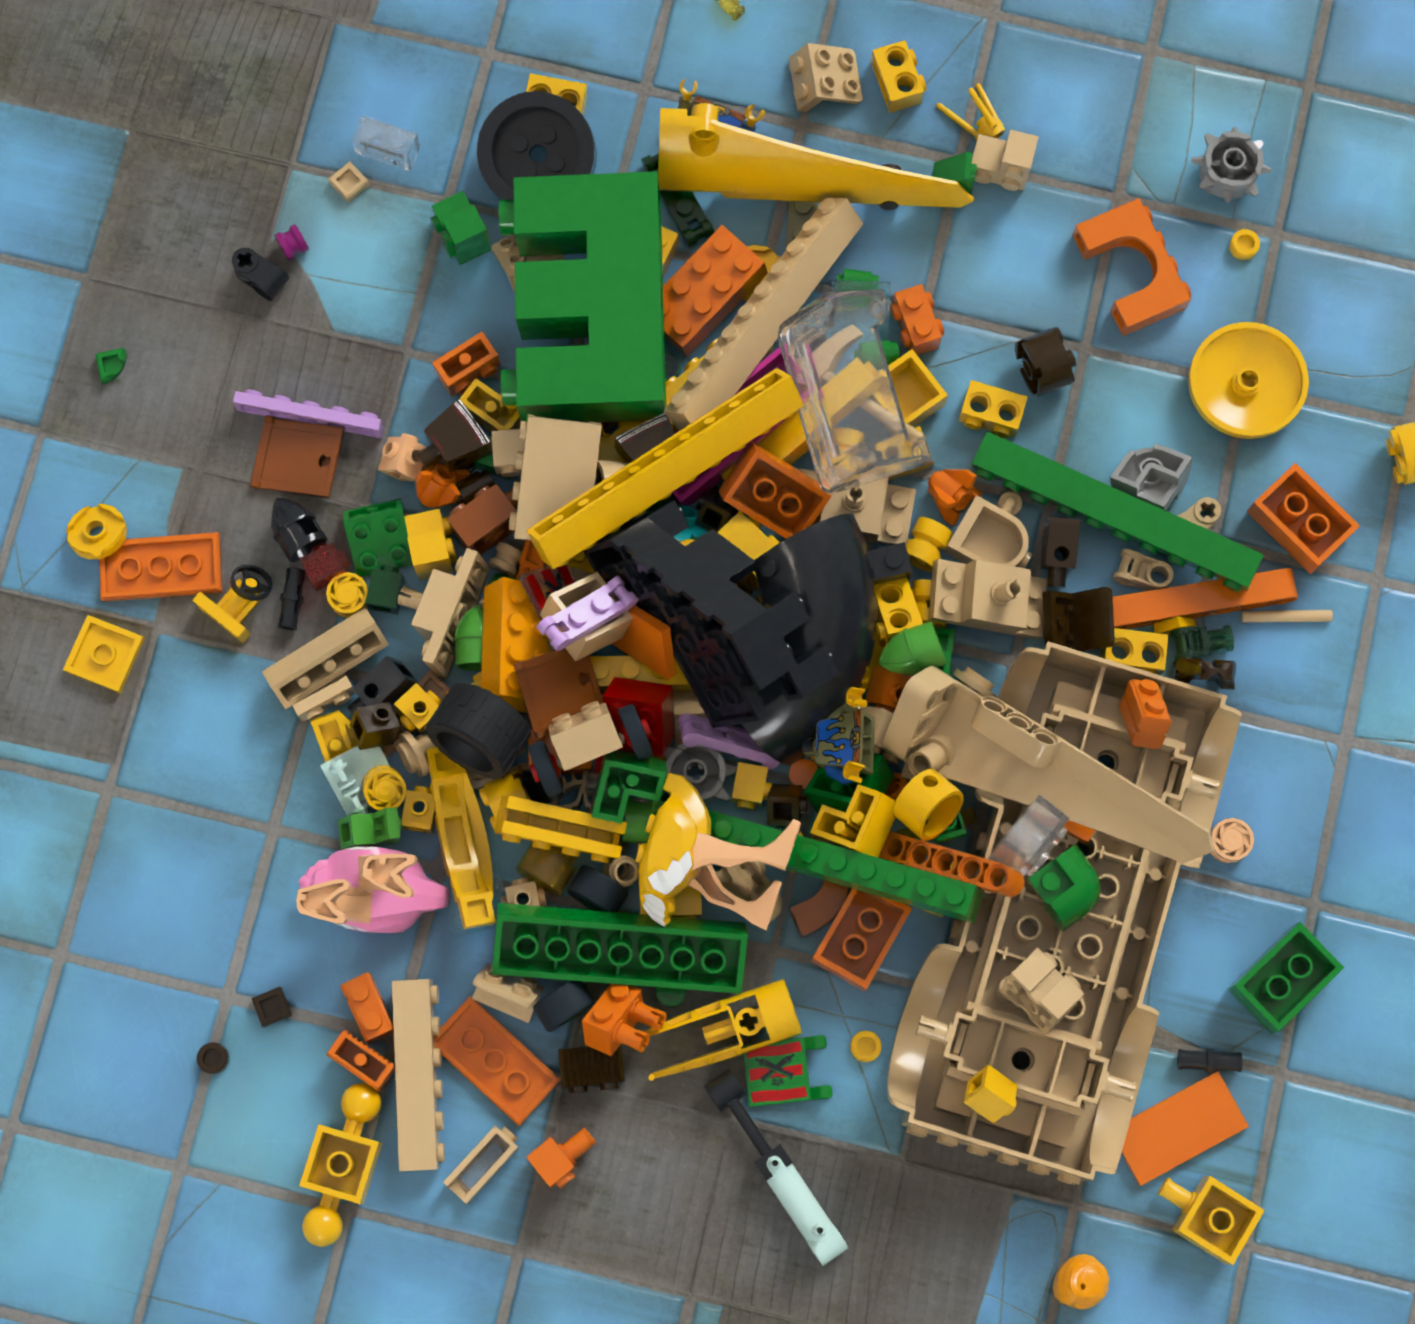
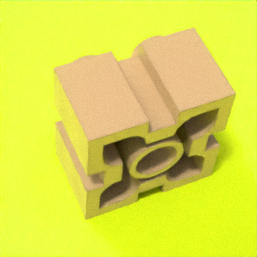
[1000,948,1085,1035]

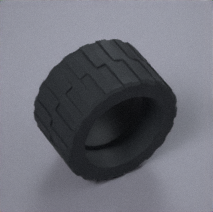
[426,683,531,779]

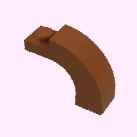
[789,833,849,939]

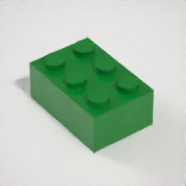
[1227,922,1345,1034]

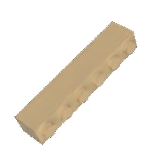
[392,979,446,1172]

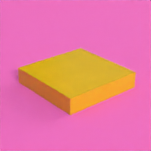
[63,615,145,694]

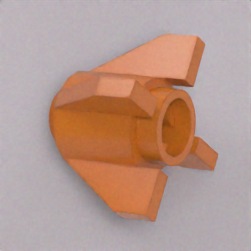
[415,461,470,508]
[928,469,983,526]

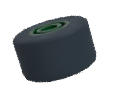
[567,865,628,912]
[533,981,594,1032]

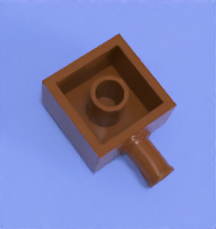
[447,484,518,555]

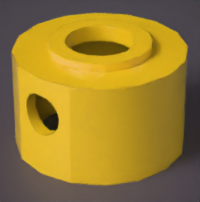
[893,769,964,841]

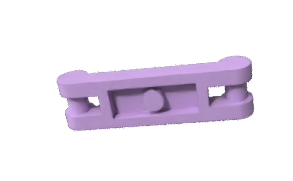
[536,576,639,651]
[677,713,780,770]

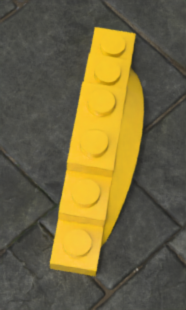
[425,747,496,930]

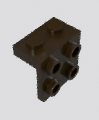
[1042,587,1115,652]

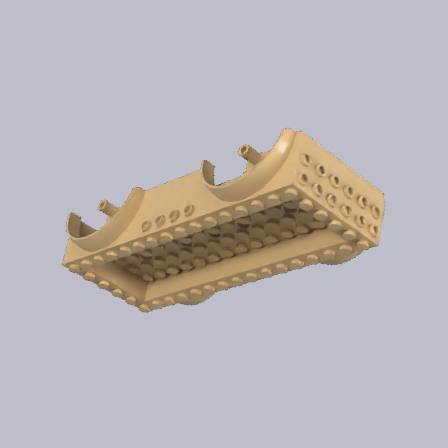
[887,642,1242,1186]

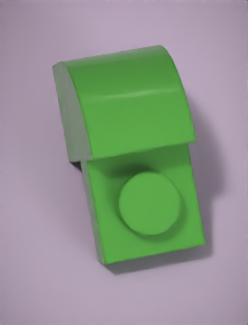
[338,807,402,850]

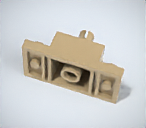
[799,467,916,546]
[397,548,490,679]
[928,559,1047,639]

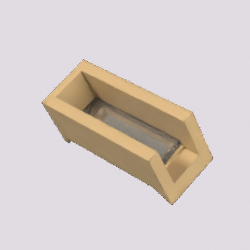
[443,1126,519,1206]

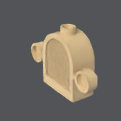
[945,492,1033,568]

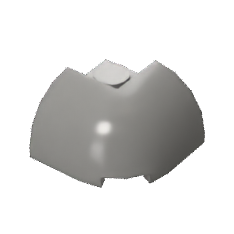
[1110,444,1192,511]

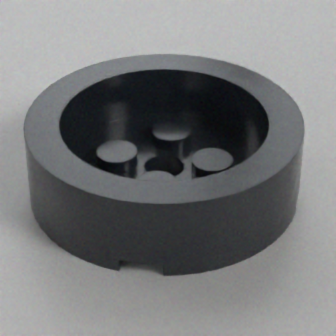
[477,91,597,200]

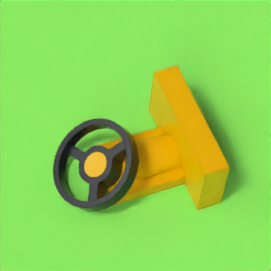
[192,565,273,643]

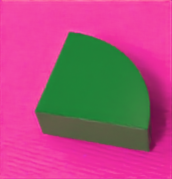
[95,348,127,384]

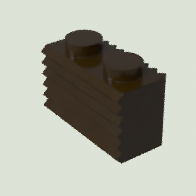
[558,1045,625,1094]

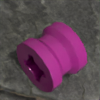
[274,224,309,261]

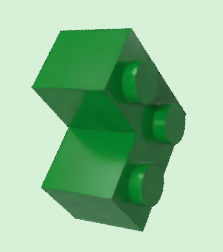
[430,191,491,265]
[591,750,667,824]
[804,753,894,813]

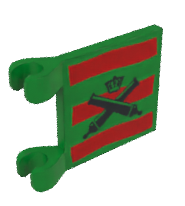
[742,1035,833,1107]

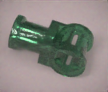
[1170,625,1234,662]

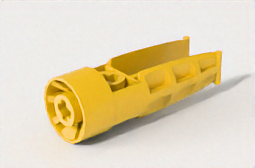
[643,979,802,1081]

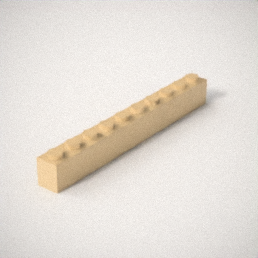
[664,197,863,431]

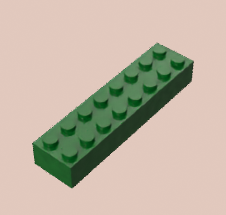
[492,903,748,994]

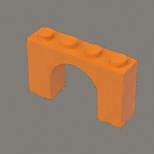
[1072,198,1191,336]

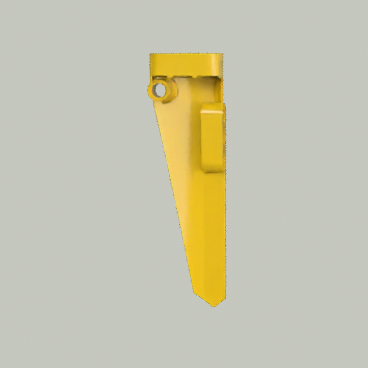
[658,103,974,208]

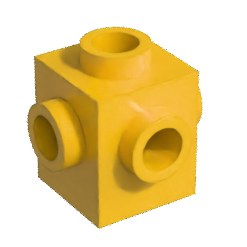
[394,683,441,735]

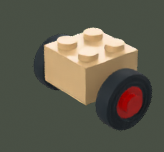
[528,701,653,797]

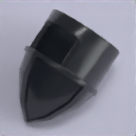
[271,498,328,562]

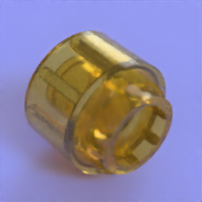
[515,843,577,897]

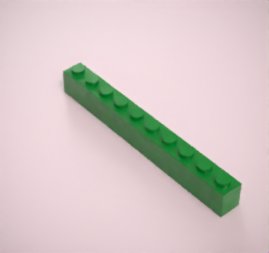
[972,431,1264,593]
[707,809,983,924]

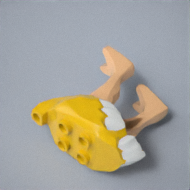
[635,772,801,931]

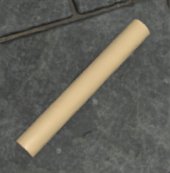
[1240,610,1333,623]

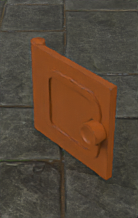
[250,415,344,498]
[513,648,603,738]

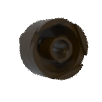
[1015,327,1076,397]

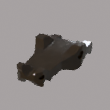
[1172,658,1236,690]

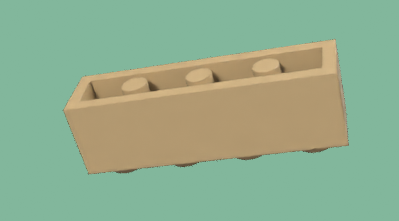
[262,608,389,710]

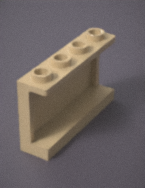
[509,414,602,540]

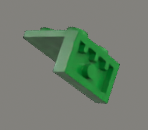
[343,498,413,577]

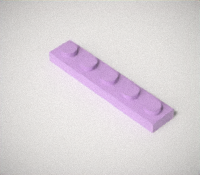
[233,389,384,439]

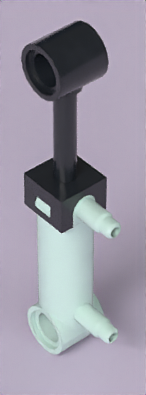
[704,1069,849,1266]

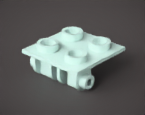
[320,745,390,816]

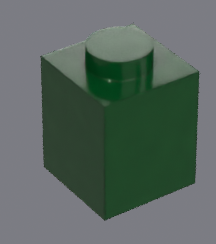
[365,566,405,615]

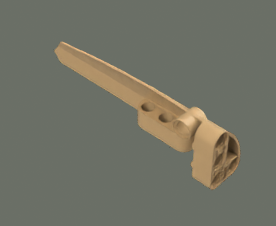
[882,665,1215,863]

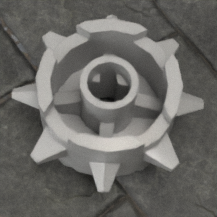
[1191,127,1272,203]
[664,744,737,804]

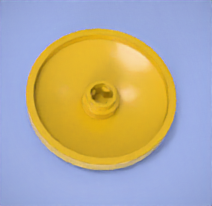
[1188,322,1309,439]

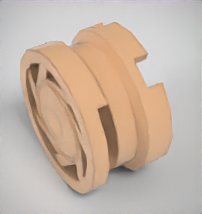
[1210,818,1254,863]

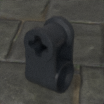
[232,248,290,301]

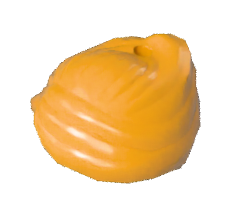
[1053,1254,1109,1309]

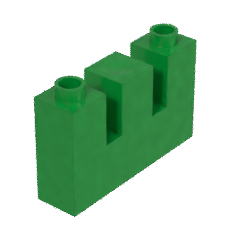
[499,171,666,423]

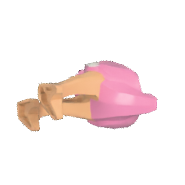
[296,846,450,933]

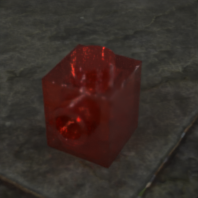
[300,543,350,591]

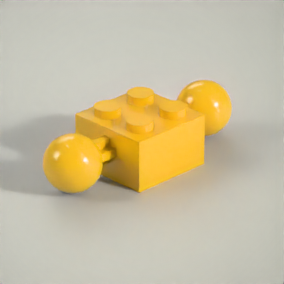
[299,1083,383,1247]

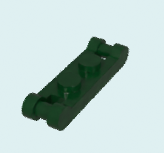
[641,153,715,248]

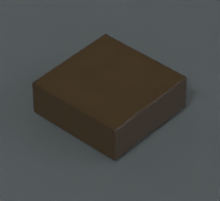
[251,986,293,1028]

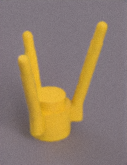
[936,83,1006,141]

